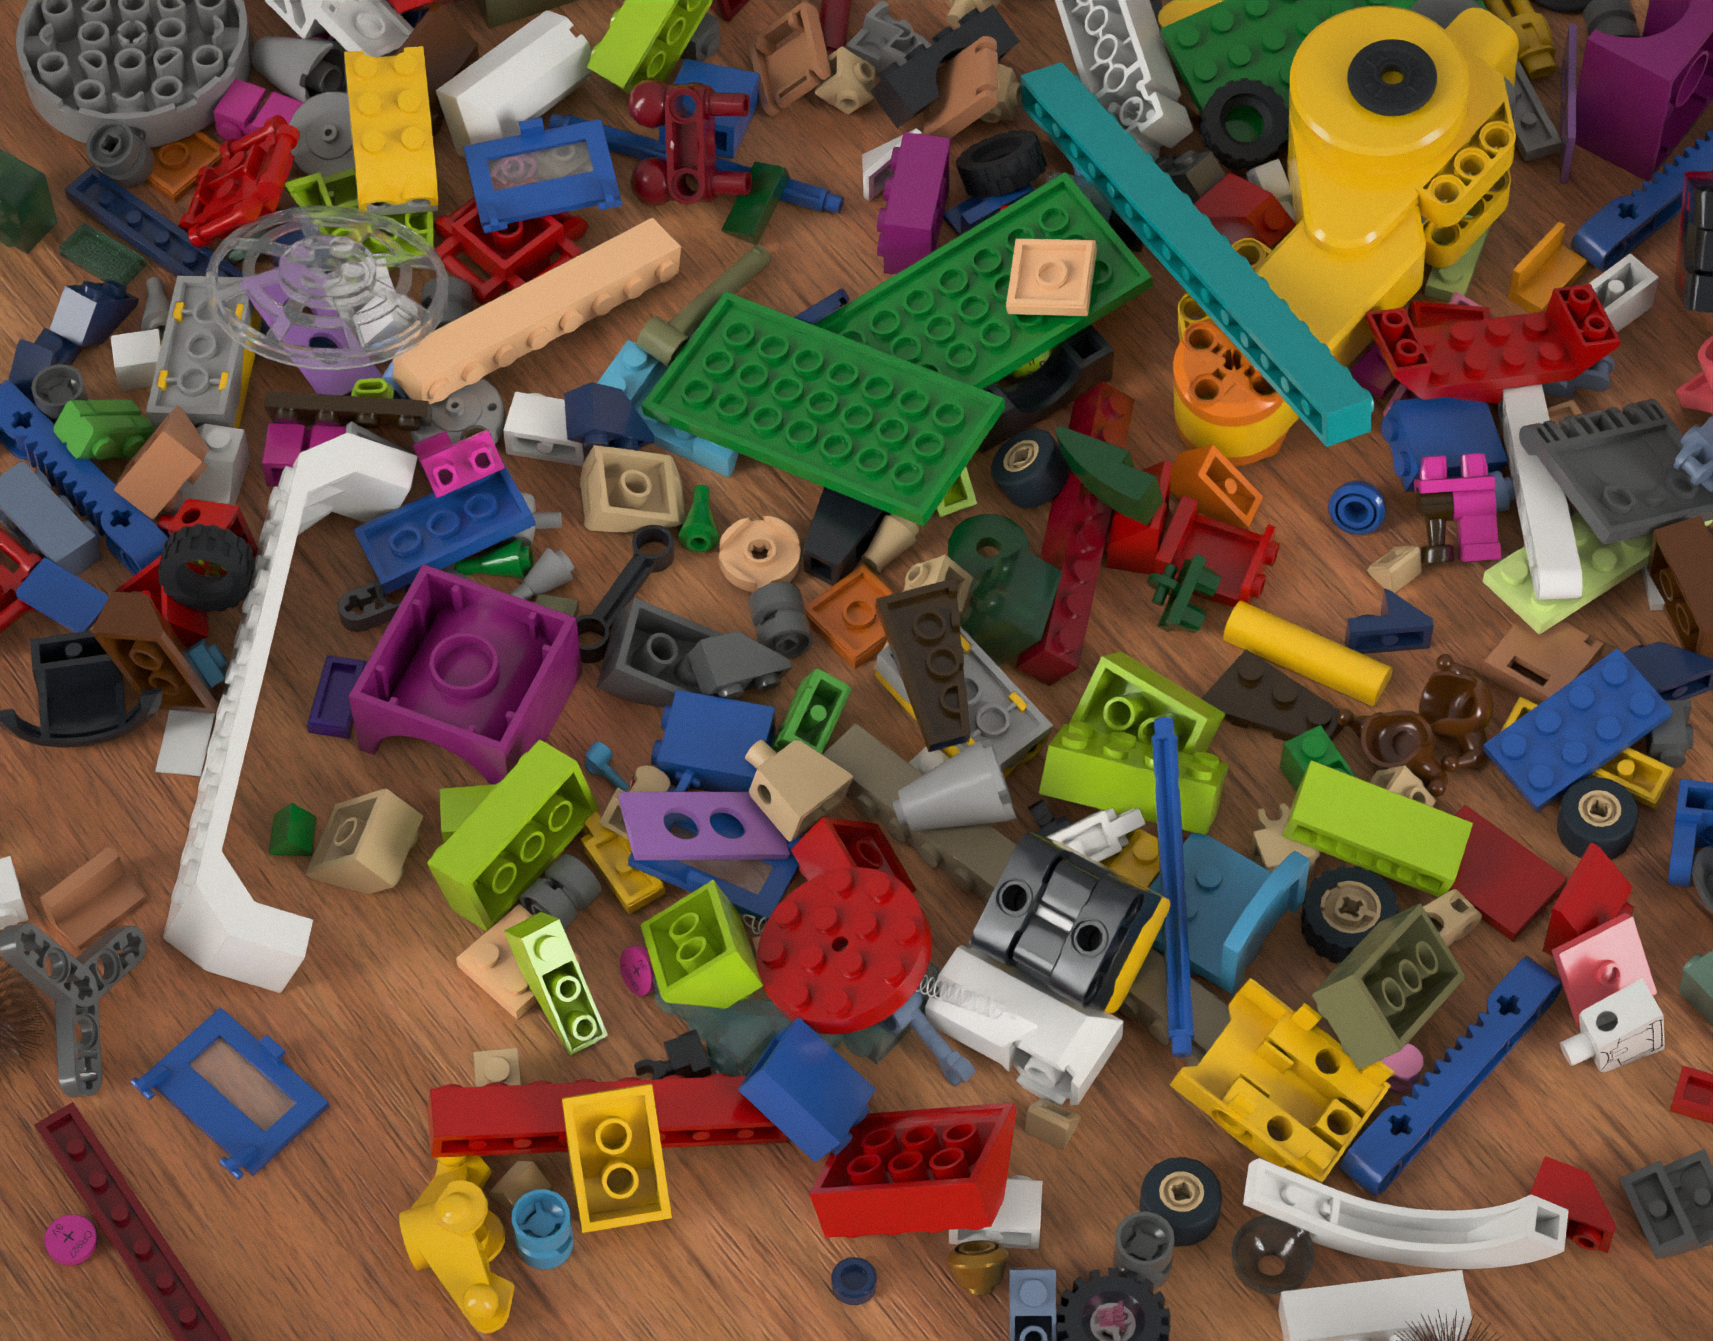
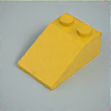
[562,1083,672,1233]

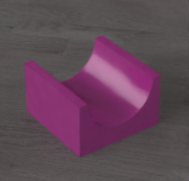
[1575,0,1713,181]
[349,564,582,784]

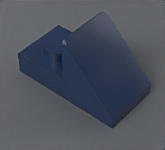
[8,328,81,406]
[1345,589,1434,654]

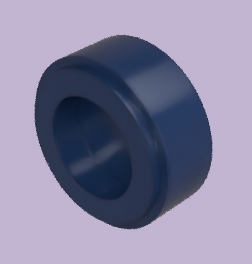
[831,1257,877,1305]

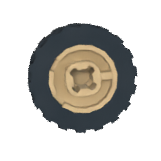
[1301,866,1399,964]

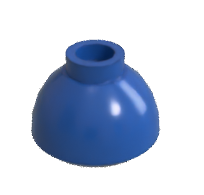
[1328,480,1386,535]

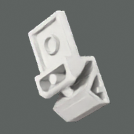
[265,0,414,57]

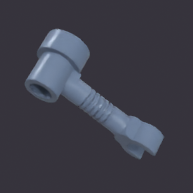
[878,988,976,1087]

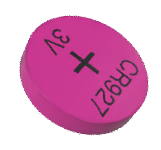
[620,945,657,996]
[44,1214,98,1265]

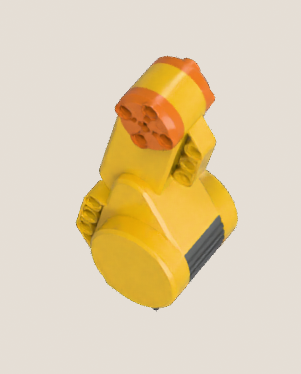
[1173,0,1519,466]

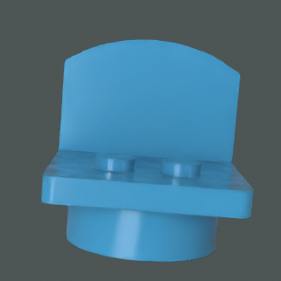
[1149,832,1310,995]

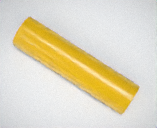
[1223,600,1393,707]
[1501,697,1674,809]

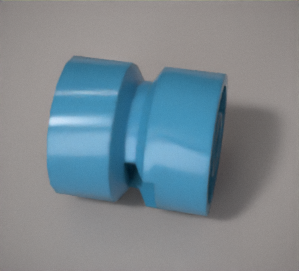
[512,1189,574,1270]

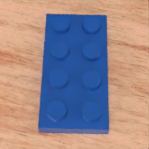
[353,460,536,594]
[1483,648,1672,813]

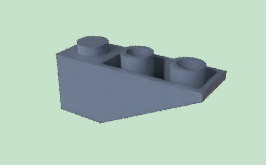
[1009,1267,1056,1341]

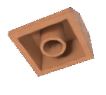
[114,405,209,520]

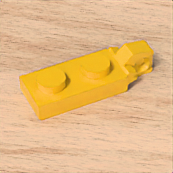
[580,811,666,915]

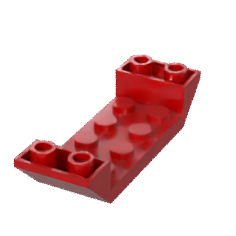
[1365,284,1621,400]

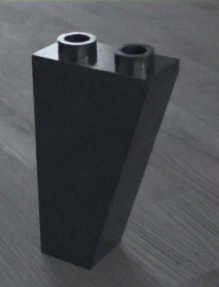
[803,487,891,586]

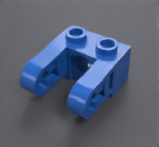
[1668,779,1713,888]

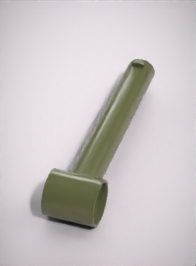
[636,245,771,367]

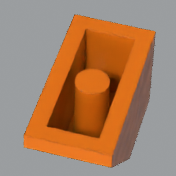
[1170,444,1264,529]

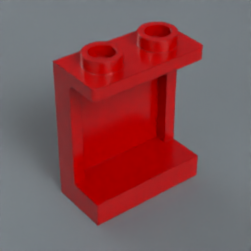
[1153,495,1280,608]

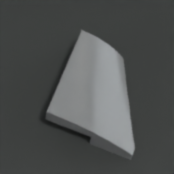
[845,0,932,74]

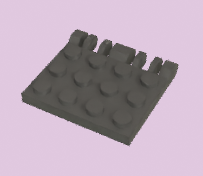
[1519,399,1713,545]

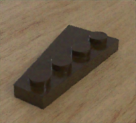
[264,391,432,431]
[875,578,970,752]

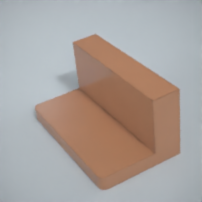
[40,846,145,950]

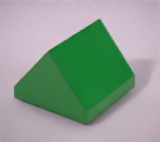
[269,803,317,856]

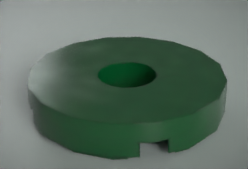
[948,514,1029,589]

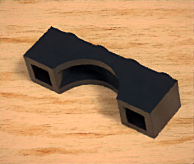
[870,5,1020,129]
[977,324,1114,454]

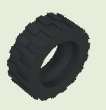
[1199,78,1289,170]
[956,129,1047,198]
[158,524,255,612]

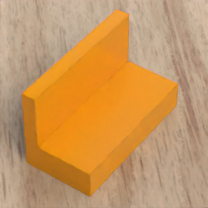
[1508,221,1588,313]

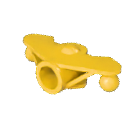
[399,1156,515,1334]

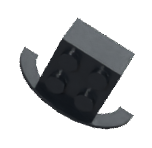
[0,630,162,748]

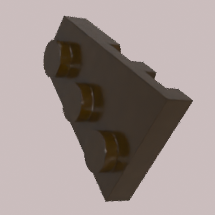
[1201,649,1345,741]

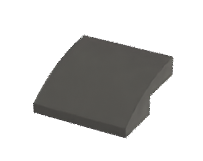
[1619,1149,1713,1259]

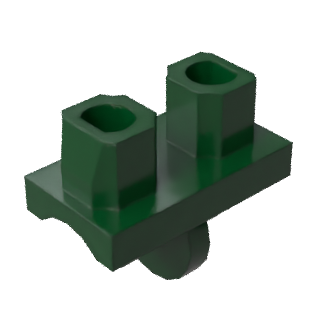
[1147,553,1221,633]

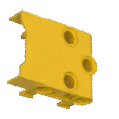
[1170,978,1395,1184]

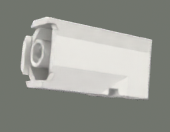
[436,10,593,158]
[925,940,1124,1105]

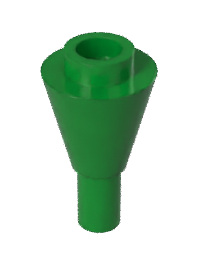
[678,485,719,552]
[456,538,534,579]

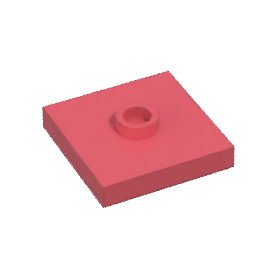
[1551,913,1657,1029]

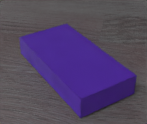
[307,655,367,739]

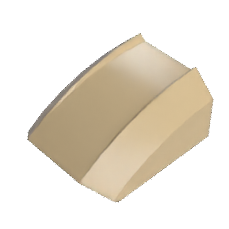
[579,445,686,532]

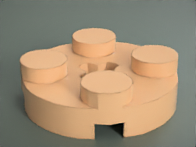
[719,516,801,593]

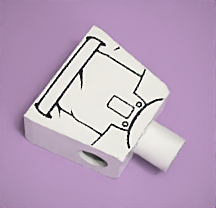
[1560,978,1665,1072]

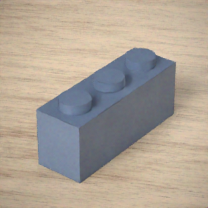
[0,461,102,576]

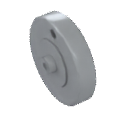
[289,91,354,177]
[410,378,506,444]

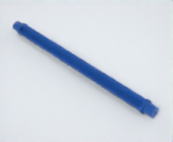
[549,113,844,214]
[1152,717,1195,1058]

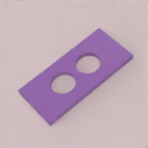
[1560,23,1577,183]
[240,259,383,396]
[618,792,790,860]

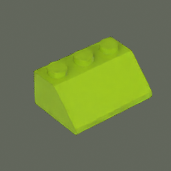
[1068,651,1226,755]
[640,880,763,1009]

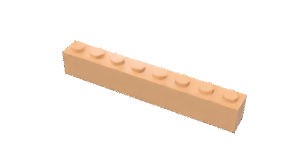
[393,217,681,404]

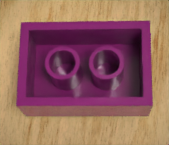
[877,132,950,274]

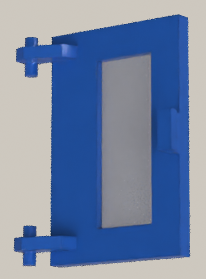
[463,117,623,233]
[628,768,812,924]
[130,1007,329,1180]

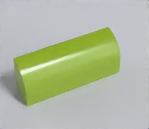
[1282,760,1473,897]

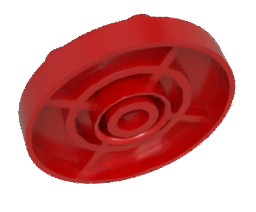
[757,867,932,1035]

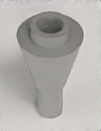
[141,277,171,340]
[510,548,575,601]

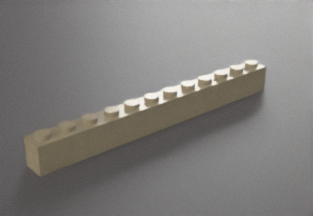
[822,723,1230,1066]

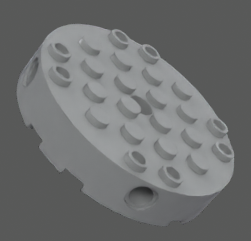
[16,0,253,148]

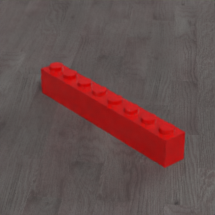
[427,1073,788,1158]

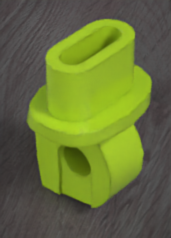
[351,378,394,399]

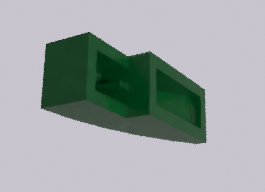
[1055,426,1163,526]

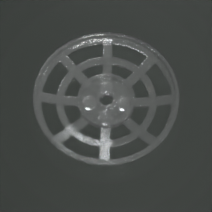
[206,205,448,370]

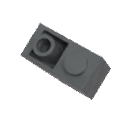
[1154,151,1226,204]
[687,631,792,700]

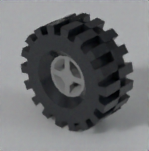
[1056,1267,1171,1341]

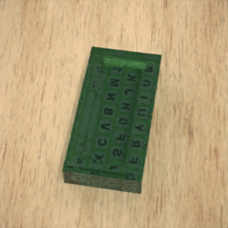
[59,222,146,286]

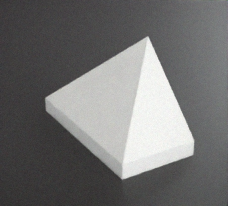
[862,128,922,201]

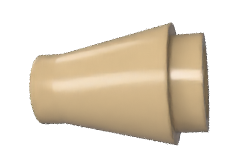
[861,514,919,572]

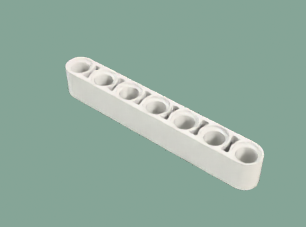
[1498,384,1582,600]

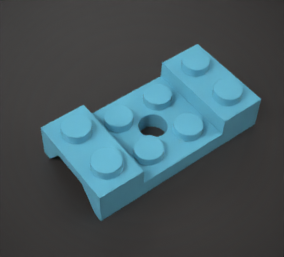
[597,340,739,478]

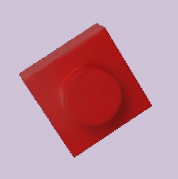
[1670,1066,1713,1124]

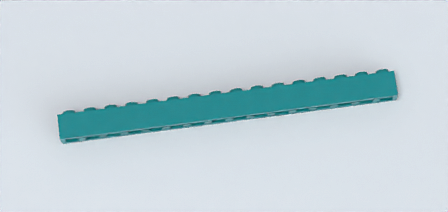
[1020,62,1375,447]

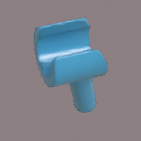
[585,741,628,791]

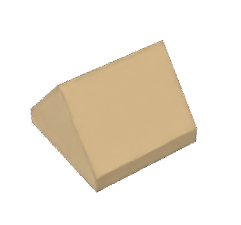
[1367,546,1422,593]
[1024,1098,1081,1150]
[489,1161,552,1212]

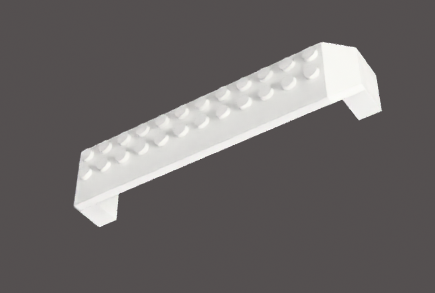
[163,433,418,993]

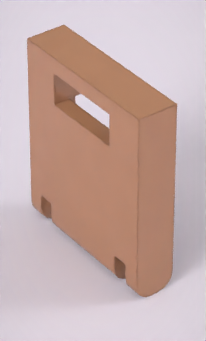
[748,1,832,117]
[923,36,998,138]
[1481,617,1605,705]

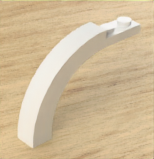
[1243,1158,1568,1269]

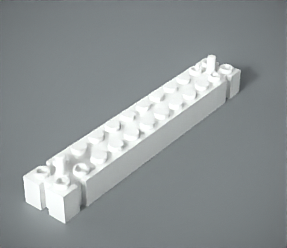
[1055,0,1193,161]

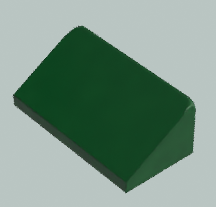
[721,162,790,245]

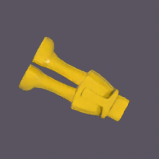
[1482,0,1558,79]

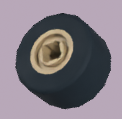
[991,428,1070,508]
[1557,777,1638,860]
[1139,1157,1222,1247]

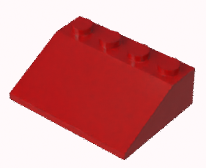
[809,1102,1017,1238]

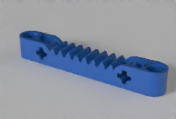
[1571,130,1713,272]
[0,380,169,576]
[1339,956,1563,1197]

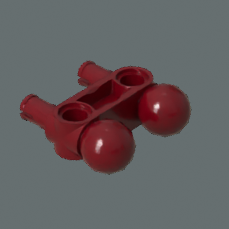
[627,78,752,206]

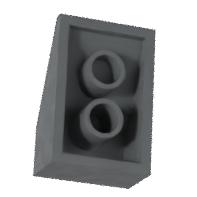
[596,597,723,708]

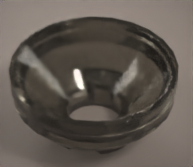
[1231,1215,1315,1295]

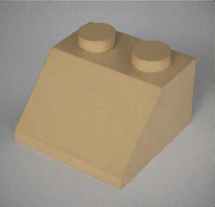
[305,788,423,894]

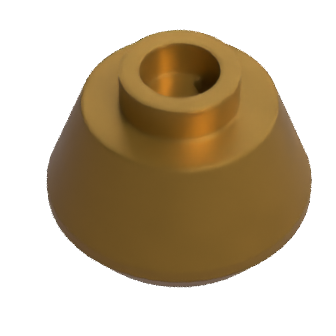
[947,1240,1009,1295]

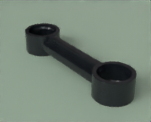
[576,525,674,663]

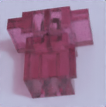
[1098,1301,1128,1332]

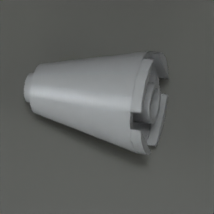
[251,35,348,103]
[892,737,1017,831]

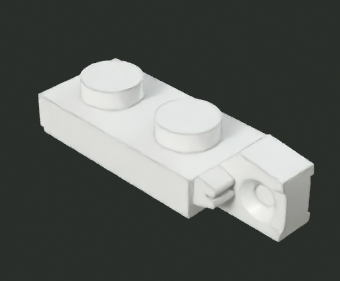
[1046,808,1146,862]

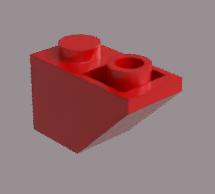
[1529,1156,1616,1253]

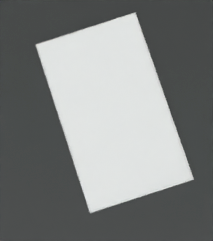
[155,710,215,776]

